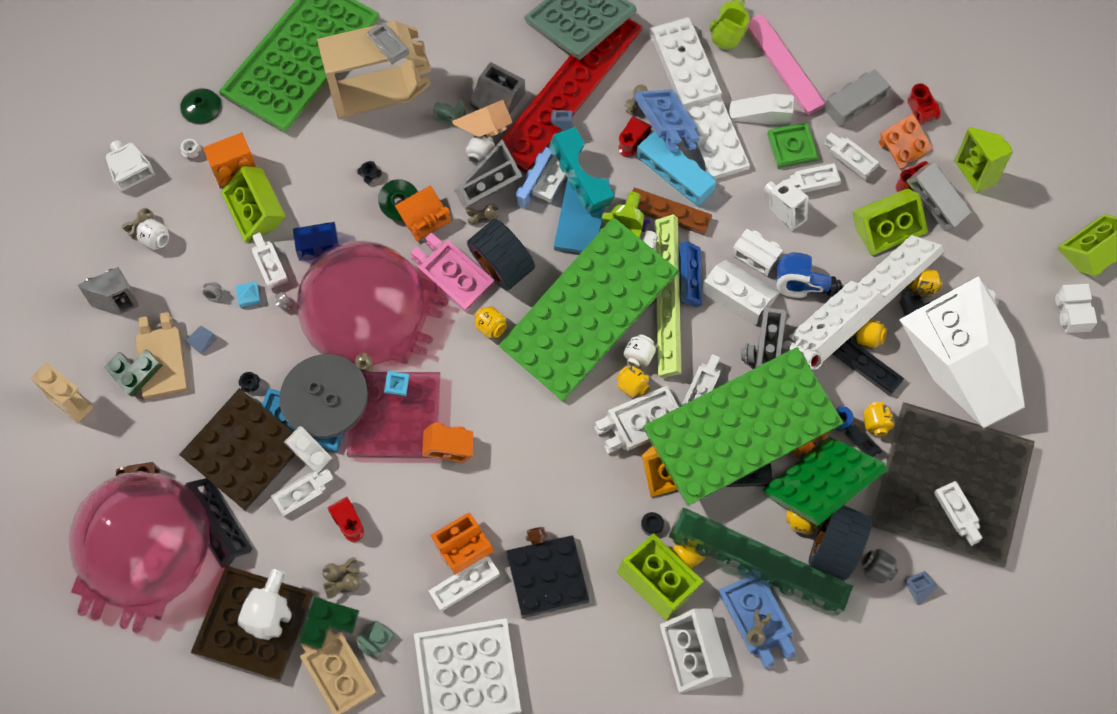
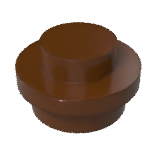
[525,527,548,544]

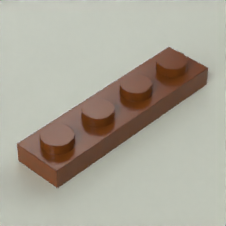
[632,187,712,236]

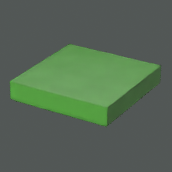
[767,122,818,168]

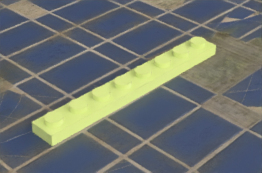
[656,214,681,378]

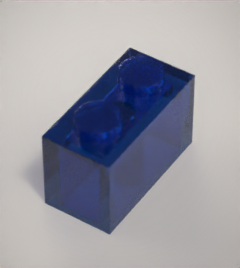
[293,221,341,261]

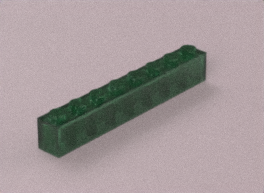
[668,507,853,616]

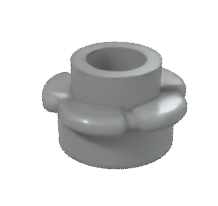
[202,282,223,301]
[275,292,294,311]
[741,343,756,365]

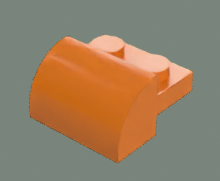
[430,512,495,575]

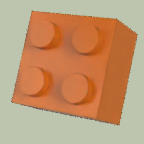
[203,132,256,188]

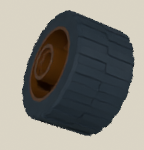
[467,219,535,290]
[808,505,872,581]

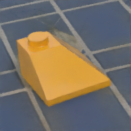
[642,446,678,497]

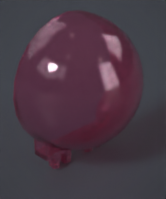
[297,240,449,365]
[69,471,209,634]

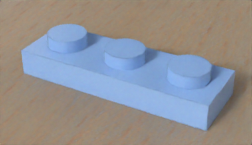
[516,147,553,209]

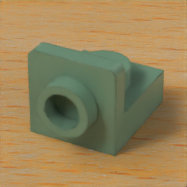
[433,100,466,127]
[357,620,395,658]

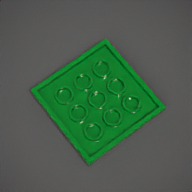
[763,437,888,526]

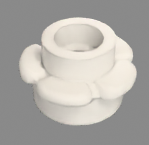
[180,139,201,158]

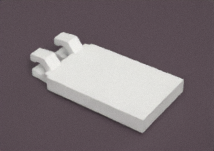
[594,386,679,454]

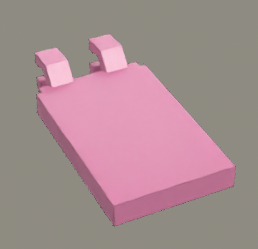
[411,233,495,312]

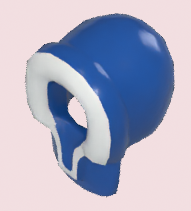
[776,252,832,298]

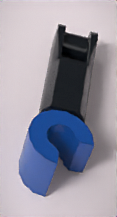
[836,406,882,457]

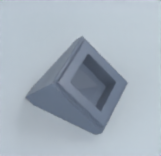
[551,110,573,131]
[185,326,217,354]
[905,571,937,605]

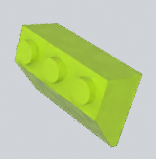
[954,127,1013,193]
[221,166,286,242]
[852,188,928,256]
[1058,214,1117,276]
[617,533,704,621]

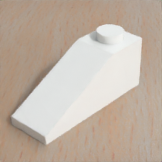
[729,94,794,126]

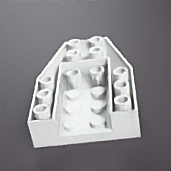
[900,277,1025,428]

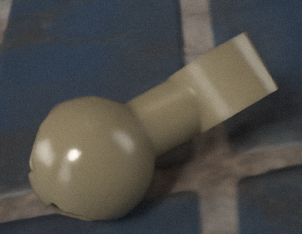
[625,84,648,115]
[466,204,500,225]
[122,208,154,238]
[355,353,374,375]
[322,557,359,581]
[323,573,360,599]
[746,610,771,646]

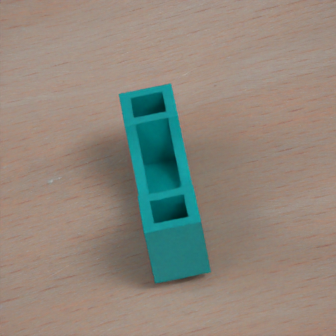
[550,127,615,214]

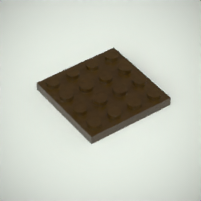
[179,388,296,511]
[191,565,313,682]

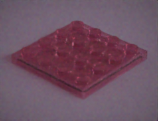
[347,372,441,458]

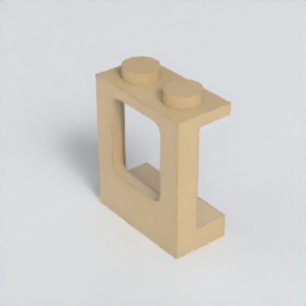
[31,362,93,423]

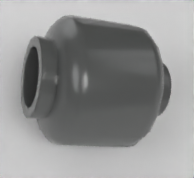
[862,549,898,583]

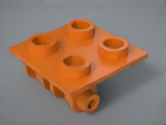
[878,113,933,169]
[395,185,452,242]

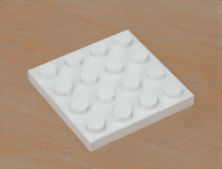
[414,618,522,714]

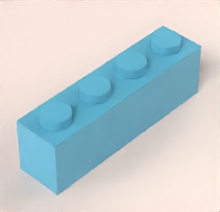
[637,131,716,207]

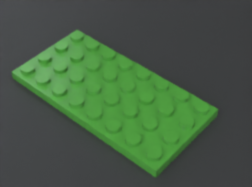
[219,0,380,133]
[498,217,679,402]
[643,347,843,506]

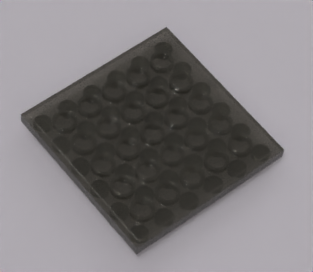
[871,402,1035,568]

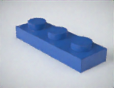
[680,241,702,307]

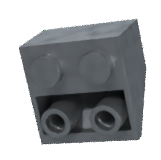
[469,62,526,115]
[78,267,139,315]

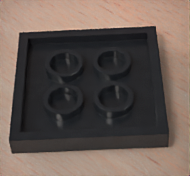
[506,535,589,618]

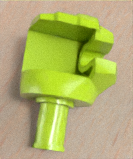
[709,0,750,50]
[600,192,644,238]

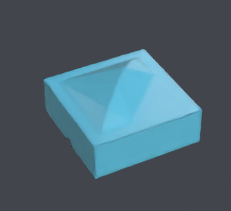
[235,281,261,308]
[384,371,410,397]

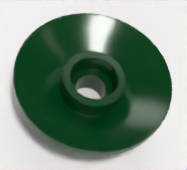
[180,88,221,124]
[378,179,418,221]

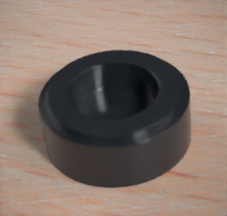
[641,512,664,536]

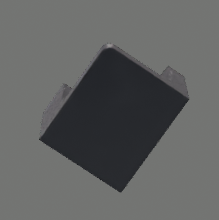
[899,292,930,316]

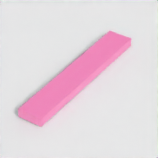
[747,14,825,116]

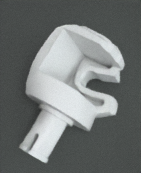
[238,569,292,640]

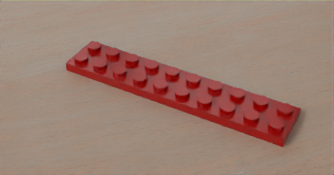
[500,18,642,174]

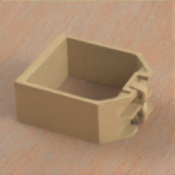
[317,21,431,119]

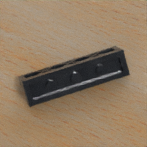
[177,478,253,568]

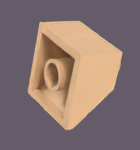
[452,100,513,138]

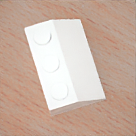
[702,259,780,326]
[660,609,731,693]

